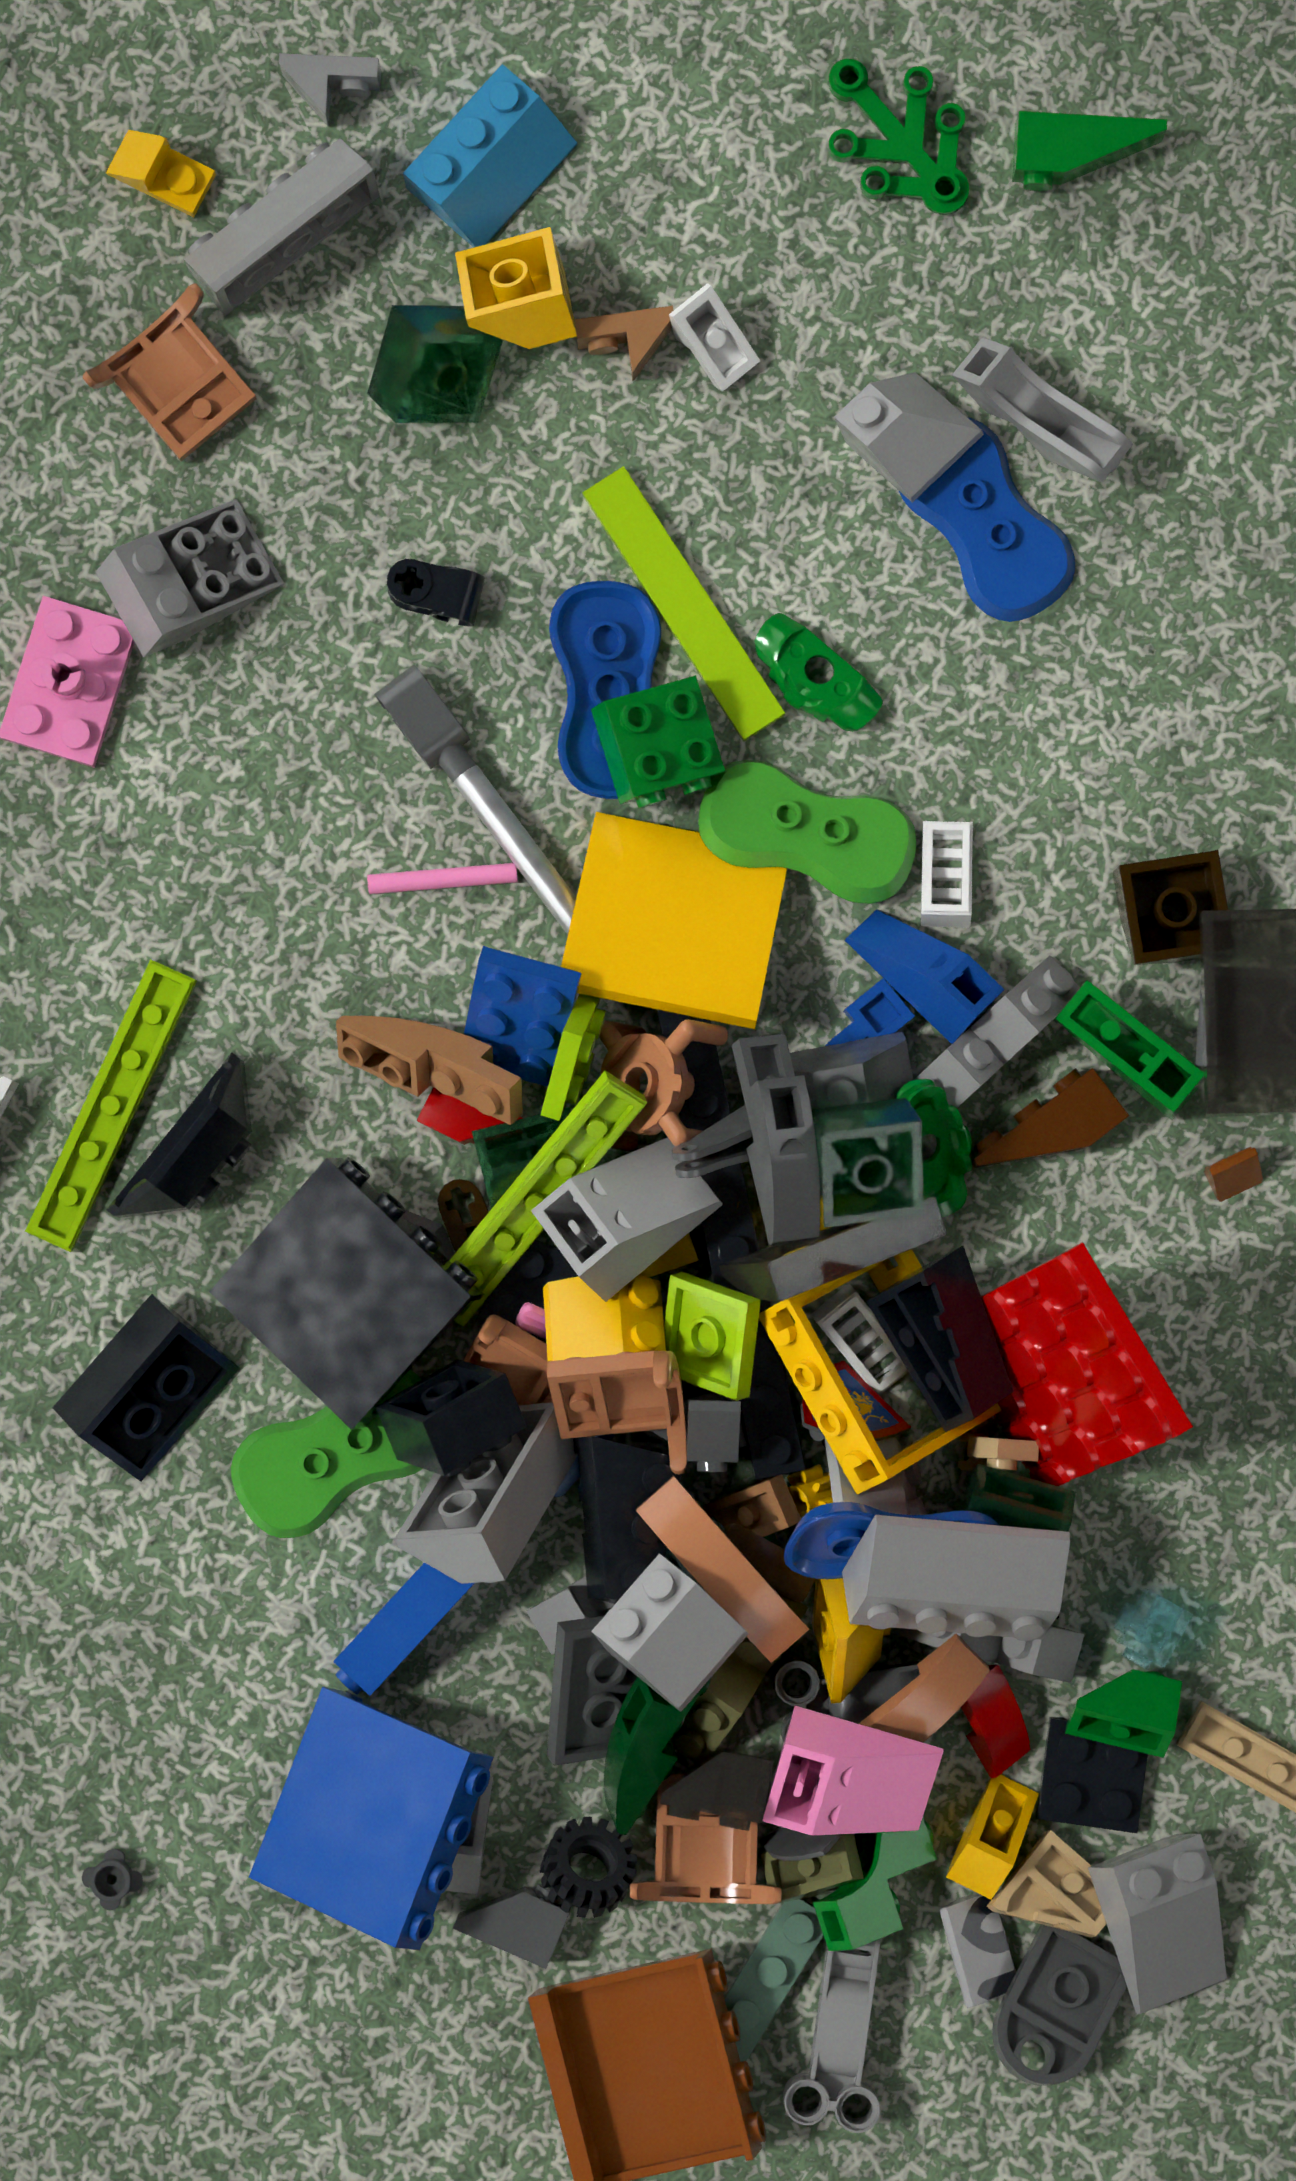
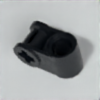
[387,559,485,627]

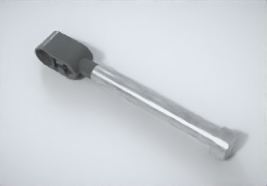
[374,665,612,1003]

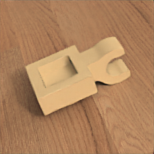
[958,1432,1039,1472]

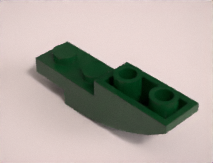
[604,1674,714,1835]

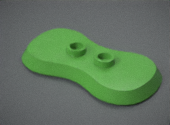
[698,760,916,904]
[231,1370,423,1538]

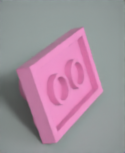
[0,596,135,768]

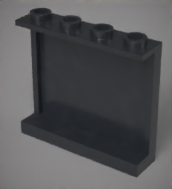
[209,1157,484,1430]

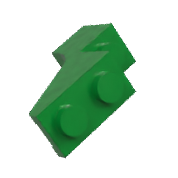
[813,1818,937,1951]

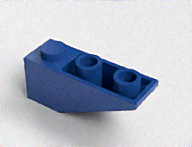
[844,910,1005,1044]

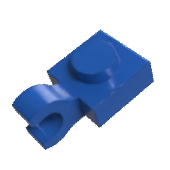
[825,978,915,1046]

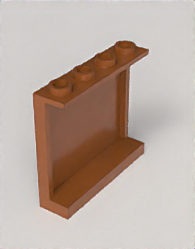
[528,1948,766,2181]

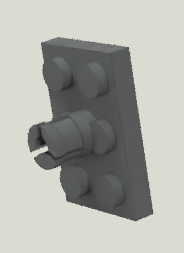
[547,1616,638,1766]

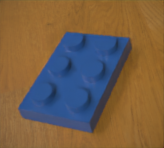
[464,946,581,1087]

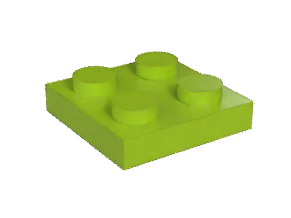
[541,994,606,1121]
[664,1272,761,1401]

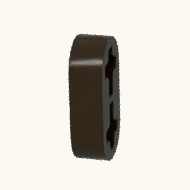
[437,1179,489,1253]

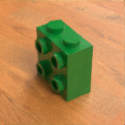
[591,675,725,809]

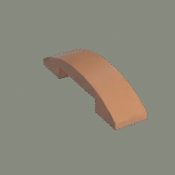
[635,1476,809,1663]
[859,1633,990,1743]

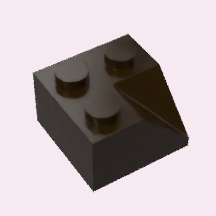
[1113,850,1235,965]

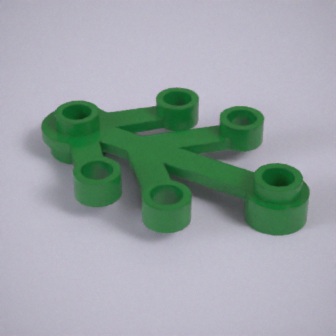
[828,59,969,215]

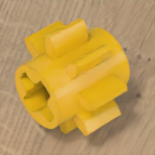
[787,1464,833,1518]

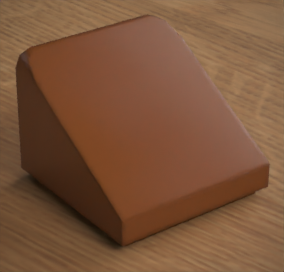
[1204,1147,1263,1202]

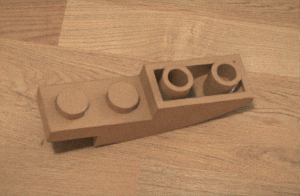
[336,1016,523,1125]

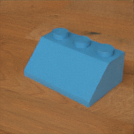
[403,64,577,248]

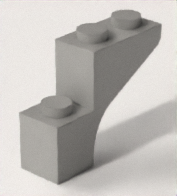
[952,337,1133,483]
[914,955,1080,1108]
[890,1624,1084,1683]

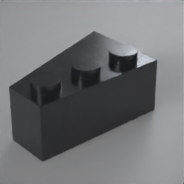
[866,1246,1014,1432]
[573,1436,683,1604]

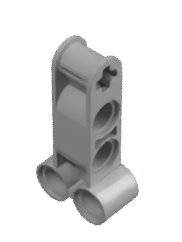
[783,1938,881,2133]

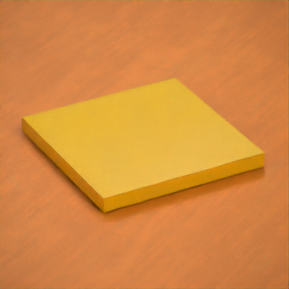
[561,812,787,1029]

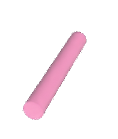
[367,863,518,894]

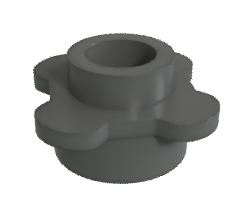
[82,1849,143,1910]

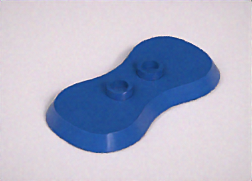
[899,417,1075,622]
[549,581,661,799]
[784,1502,1000,1579]

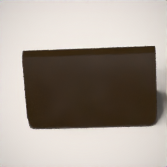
[723,1523,815,1603]

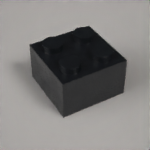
[375,1359,527,1476]

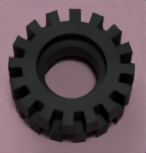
[540,1817,638,1918]

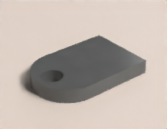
[992,1924,1127,2086]

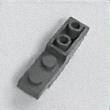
[731,1034,820,1246]

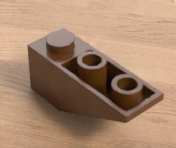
[971,1068,1130,1168]

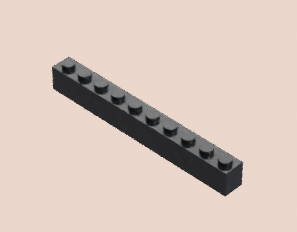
[656,1009,806,1480]

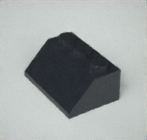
[52,1294,240,1482]

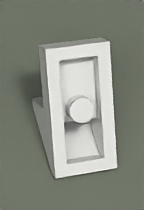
[669,283,760,392]

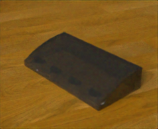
[1199,909,1296,1117]
[719,1196,947,1302]

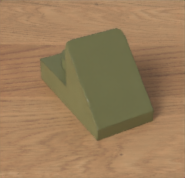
[760,1834,864,1904]

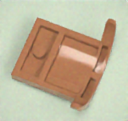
[82,283,257,462]
[463,1314,553,1405]
[547,1351,687,1474]
[630,1774,782,1904]

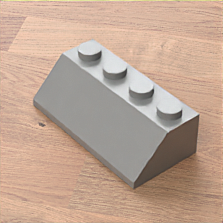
[184,138,380,316]
[394,1403,578,1584]
[842,1515,1071,1641]

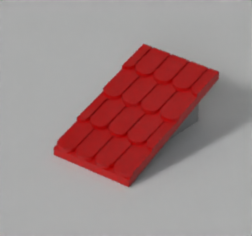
[981,1242,1193,1493]

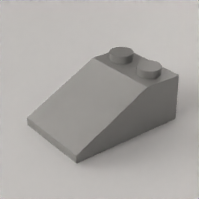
[1088,1834,1227,2014]

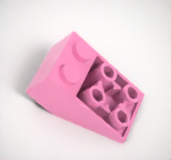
[762,1706,944,1836]

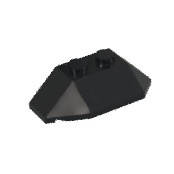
[106,1053,252,1218]

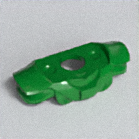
[755,613,883,732]
[896,1079,972,1219]

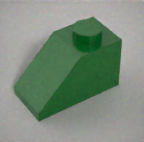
[1065,1669,1183,1758]

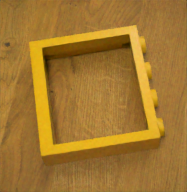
[759,1234,1002,1495]

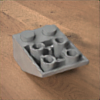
[96,499,284,658]
[531,1137,723,1302]

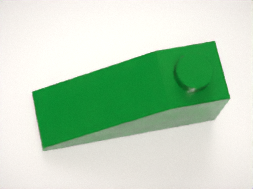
[1012,111,1168,191]
[1055,980,1205,1120]

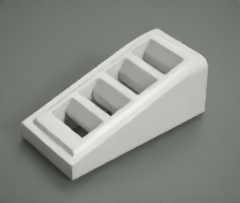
[921,821,973,928]
[811,1284,909,1395]

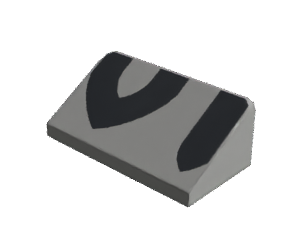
[940,1894,1016,2008]

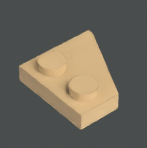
[987,1830,1107,1937]

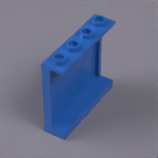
[248,1687,494,1950]

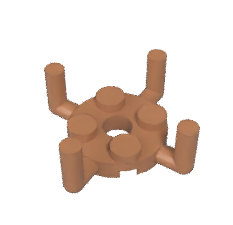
[599,1019,728,1151]

